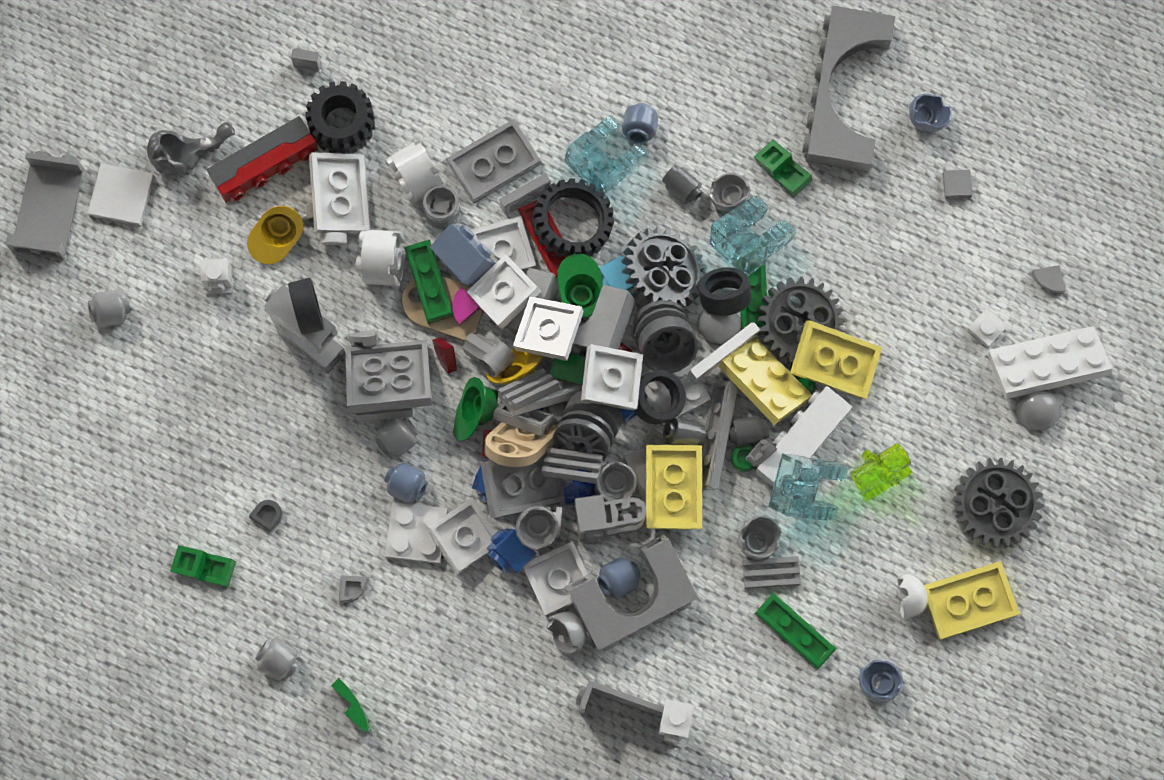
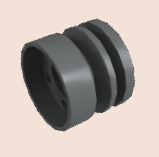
[632,300,698,373]
[553,391,623,461]

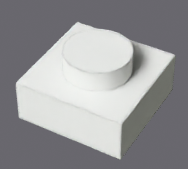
[967,309,1006,348]

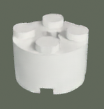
[386,140,444,205]
[356,230,406,286]

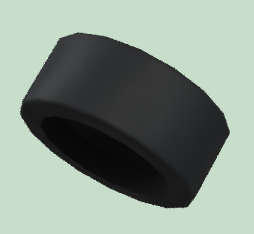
[698,267,752,316]
[288,277,324,335]
[633,369,686,425]

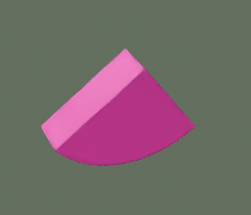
[452,287,480,326]

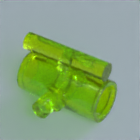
[850,442,912,503]

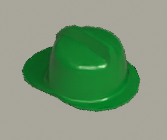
[558,254,603,317]
[453,377,498,442]

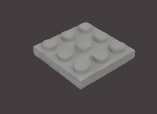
[345,340,432,414]

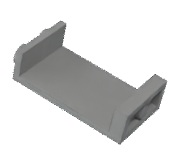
[6,151,84,259]
[576,680,677,747]

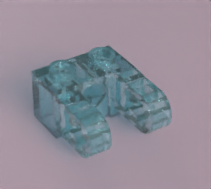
[564,115,649,195]
[709,196,796,276]
[768,453,849,521]

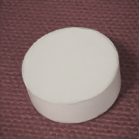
[320,232,347,246]

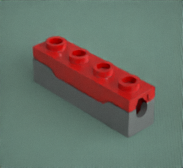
[206,116,318,203]

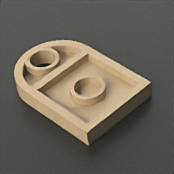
[402,276,484,342]
[485,422,558,467]

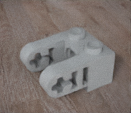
[575,495,646,544]

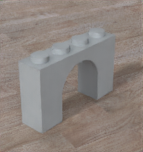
[507,268,635,355]
[265,284,345,374]
[565,535,698,651]

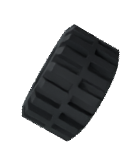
[305,81,375,154]

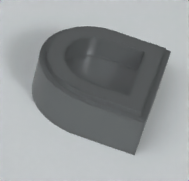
[249,500,283,534]

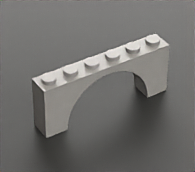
[802,6,895,172]

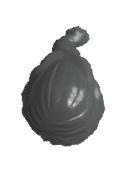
[147,122,235,175]

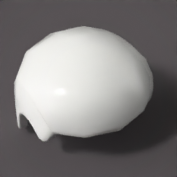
[897,574,928,620]

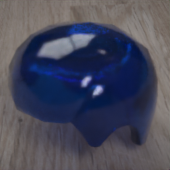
[564,469,595,506]

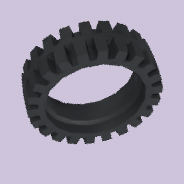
[532,178,614,258]

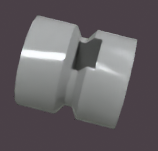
[423,185,460,229]

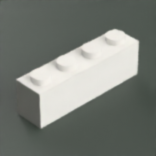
[755,386,853,494]

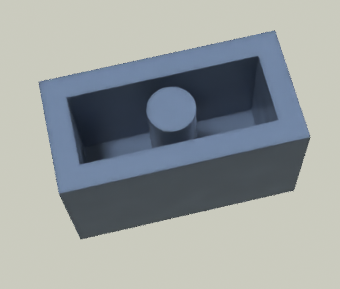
[430,223,496,286]

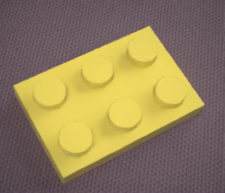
[790,321,882,399]
[718,338,812,425]
[646,445,702,530]
[924,561,1020,640]

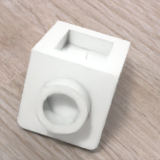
[658,699,694,744]

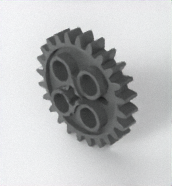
[621,226,706,308]
[756,276,845,364]
[952,458,1044,548]

